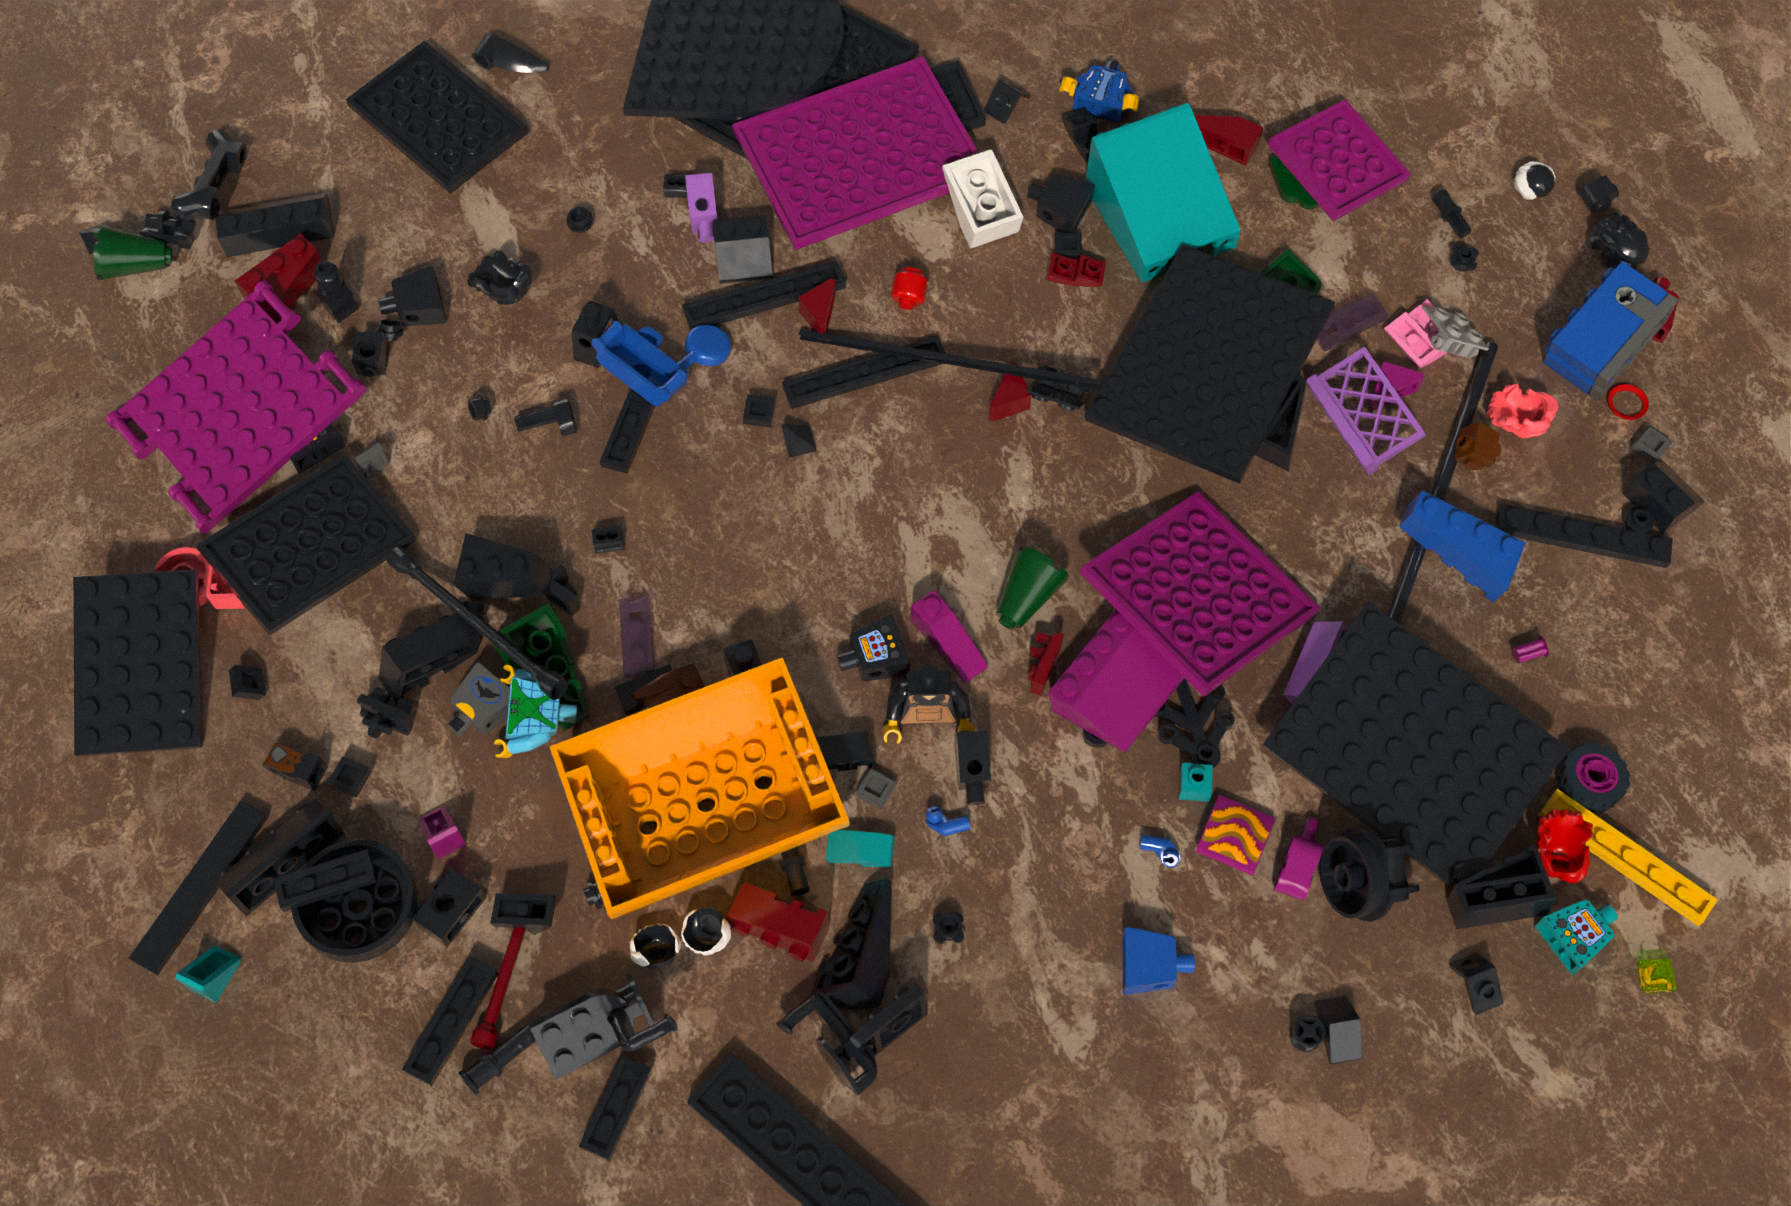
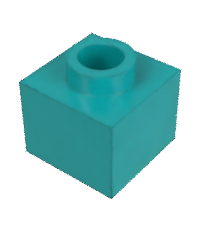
[1178,763,1213,802]

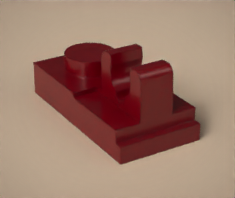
[1028,632,1064,696]

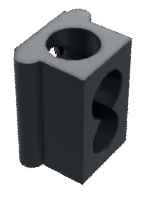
[663,174,688,198]
[592,526,624,554]

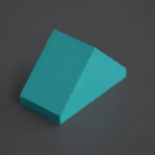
[176,945,242,1003]

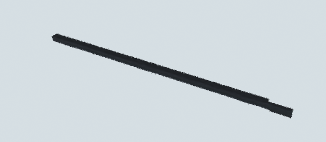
[799,329,1103,391]

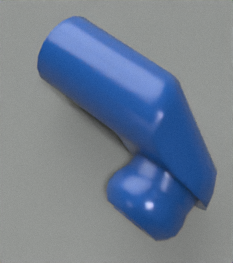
[925,806,970,836]
[1140,835,1181,868]

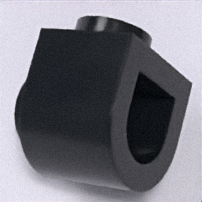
[1579,175,1619,213]

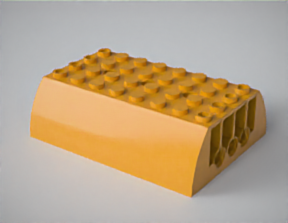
[549,657,850,919]

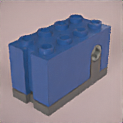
[1543,261,1678,402]

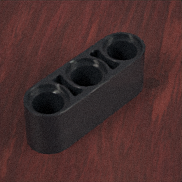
[815,732,876,772]

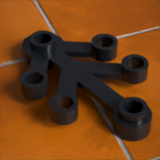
[1154,678,1235,769]

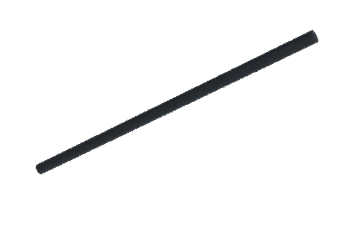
[1387,342,1498,624]

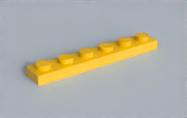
[1538,789,1718,927]

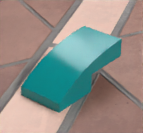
[825,830,895,867]

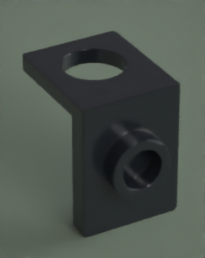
[983,80,1031,124]
[1449,953,1504,1015]

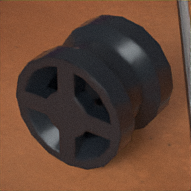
[1289,1015,1326,1052]

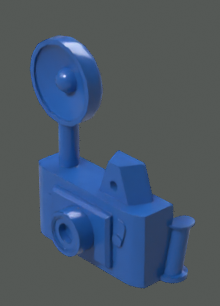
[592,321,732,407]

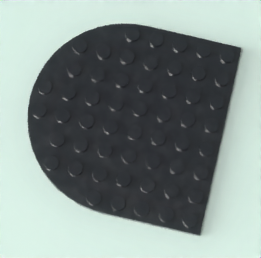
[623,0,845,120]

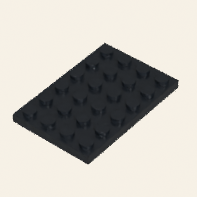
[345,41,529,194]
[197,454,416,636]
[73,570,202,757]

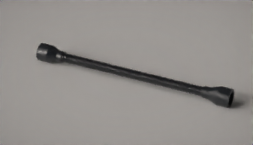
[387,546,569,700]

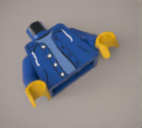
[1059,61,1139,123]

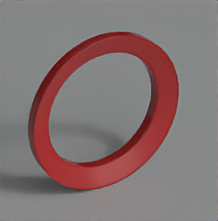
[1607,384,1649,420]

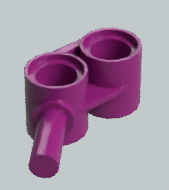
[1274,818,1323,901]

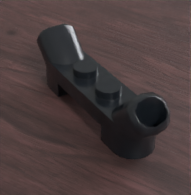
[171,129,247,222]

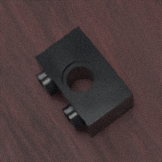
[412,869,487,948]

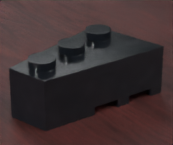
[1255,375,1307,472]
[453,533,553,600]
[379,613,480,704]
[1447,843,1556,929]

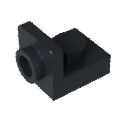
[546,565,580,616]

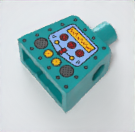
[1534,900,1618,976]

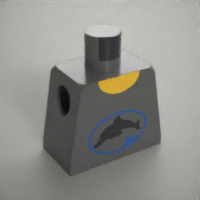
[447,662,510,737]

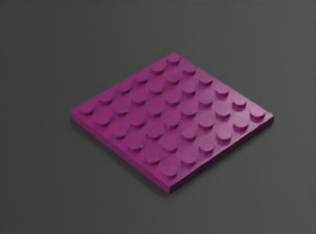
[1079,491,1321,697]

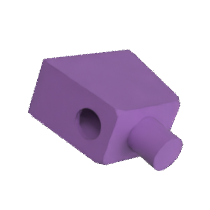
[685,173,718,243]

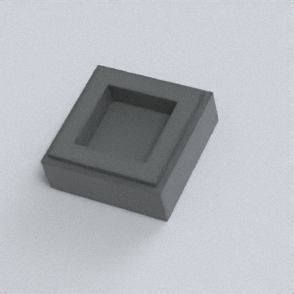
[1631,426,1673,463]
[354,443,390,479]
[855,768,897,810]

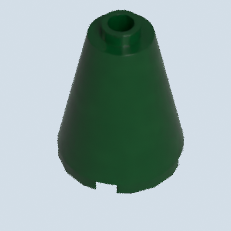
[93,225,172,280]
[996,546,1069,630]

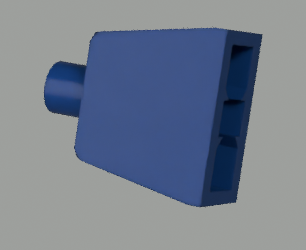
[1122,927,1195,995]

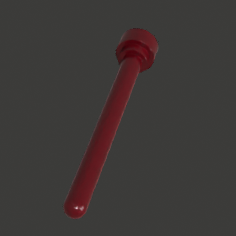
[470,928,526,1050]

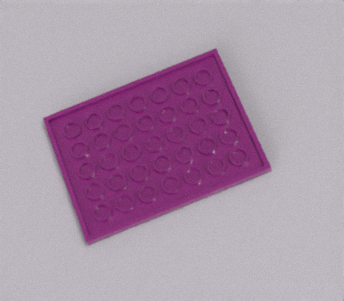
[732,56,979,250]

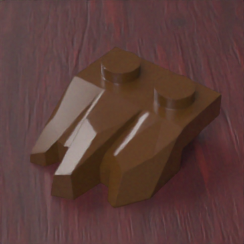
[631,663,705,714]

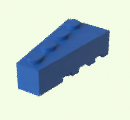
[1399,490,1526,602]

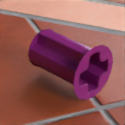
[1512,636,1549,664]

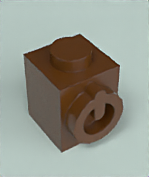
[1454,422,1501,470]

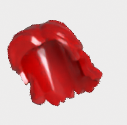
[1535,809,1594,883]

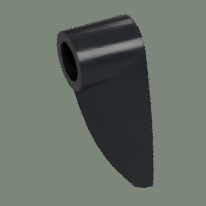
[472,34,549,73]

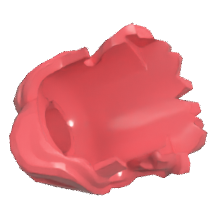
[1487,384,1559,438]

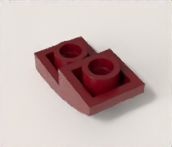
[1045,252,1106,287]

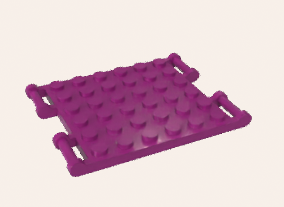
[106,280,366,533]

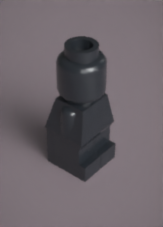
[314,261,359,323]

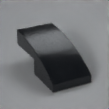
[1062,108,1099,162]

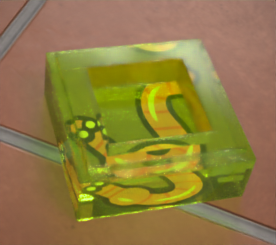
[1636,959,1677,993]

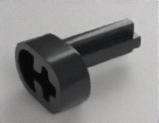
[514,398,577,436]

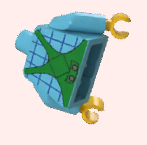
[494,665,577,758]

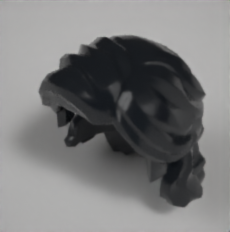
[1588,213,1650,270]
[467,250,532,305]

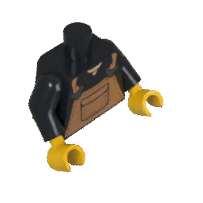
[882,664,975,744]

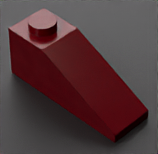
[1194,115,1264,166]

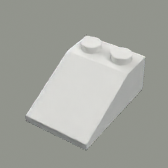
[942,149,1023,249]

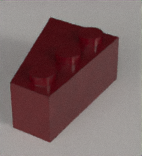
[235,234,322,324]
[727,883,829,962]

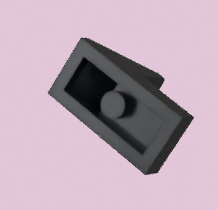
[490,893,557,935]

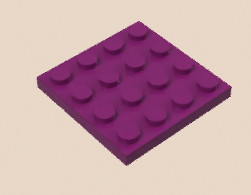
[1267,99,1411,222]

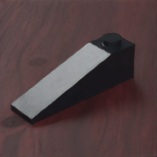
[810,878,891,1011]

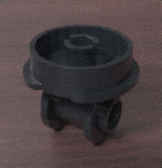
[1319,827,1420,922]

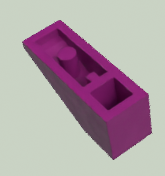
[910,590,988,684]

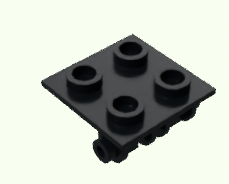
[1026,364,1090,411]

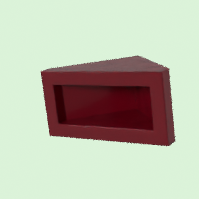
[798,279,836,334]
[989,361,1032,421]

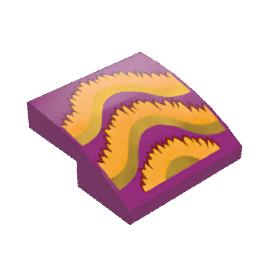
[1195,795,1276,876]

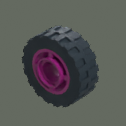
[1556,743,1630,813]

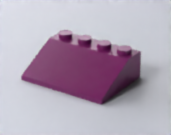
[1048,609,1184,753]

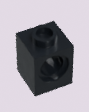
[352,332,389,377]

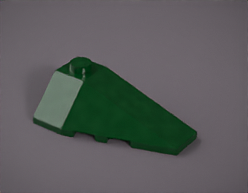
[492,603,590,732]

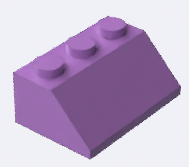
[1283,621,1348,704]

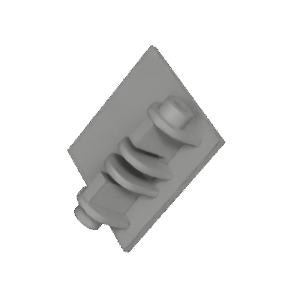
[1422,306,1489,358]

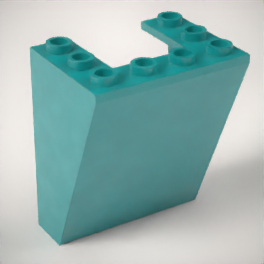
[1085,103,1241,283]

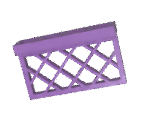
[1307,346,1426,476]

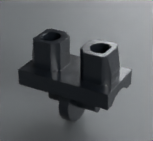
[140,210,196,249]
[357,687,415,738]

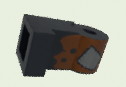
[262,743,328,791]

